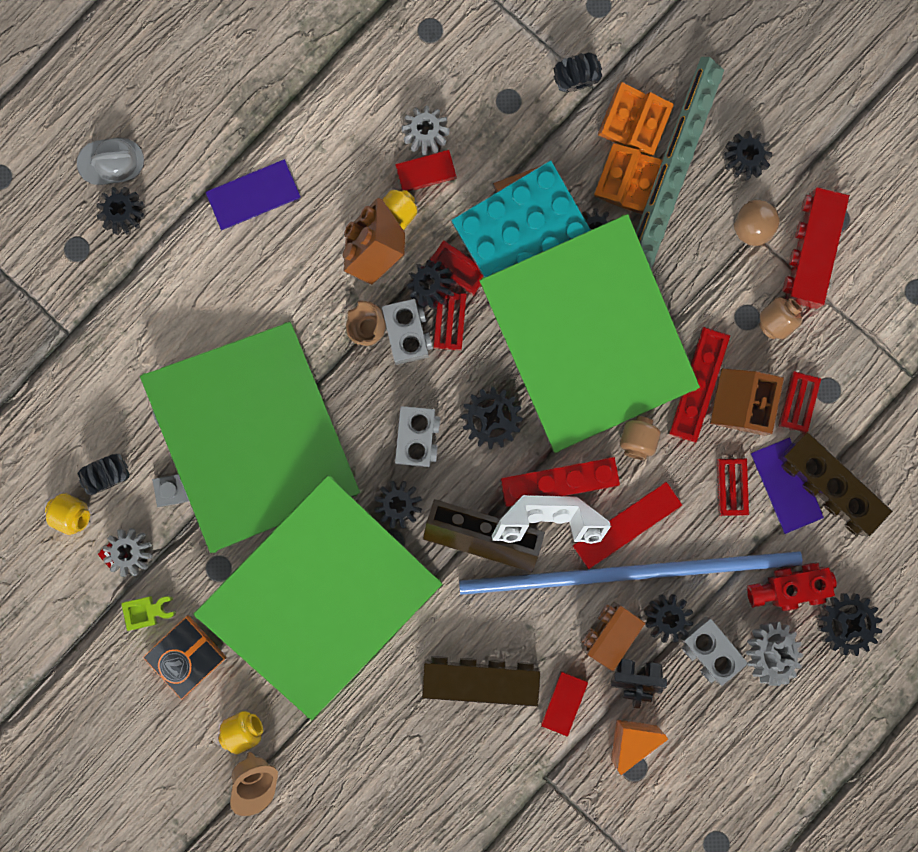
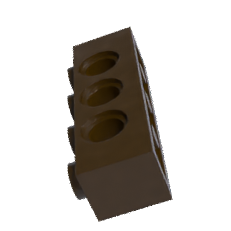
[779,432,893,536]

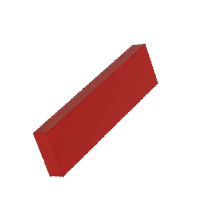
[668,327,731,443]
[572,482,682,569]

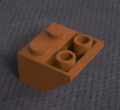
[342,198,405,285]
[709,368,784,436]
[581,602,646,671]

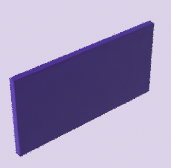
[205,159,301,231]
[750,437,824,534]

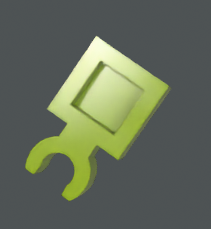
[121,596,176,631]

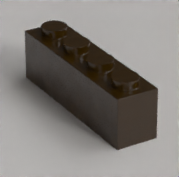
[423,499,545,572]
[422,656,541,707]

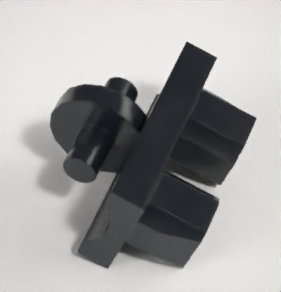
[610,659,667,709]

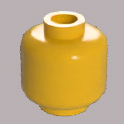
[382,190,417,230]
[45,493,90,535]
[218,711,263,755]

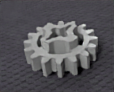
[746,622,803,686]

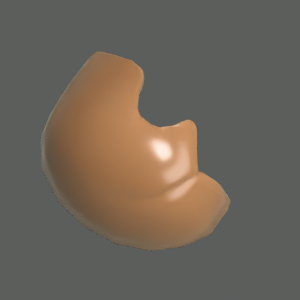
[734,199,780,246]
[346,301,387,346]

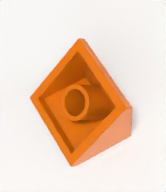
[611,720,668,775]

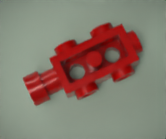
[747,562,837,611]

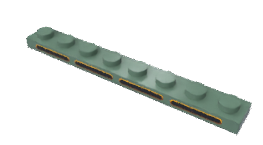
[636,57,724,268]

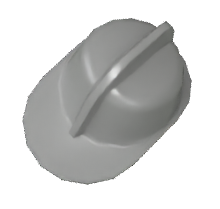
[77,138,144,185]

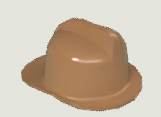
[230,752,278,816]

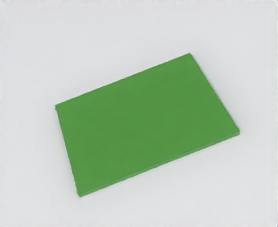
[479,214,700,453]
[140,322,360,553]
[193,475,442,721]

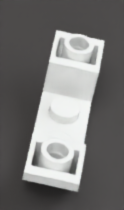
[492,495,611,544]

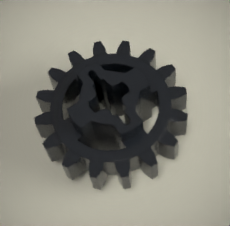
[461,387,523,450]
[817,593,883,656]

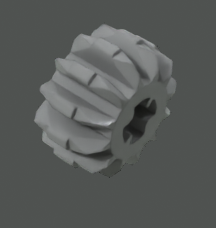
[402,105,449,155]
[103,528,153,577]

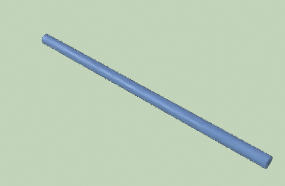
[459,551,803,595]

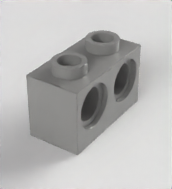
[382,299,433,365]
[395,406,440,468]
[680,617,748,686]

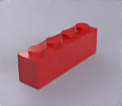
[782,187,850,309]
[500,457,620,507]

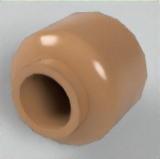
[759,297,803,339]
[620,416,661,460]

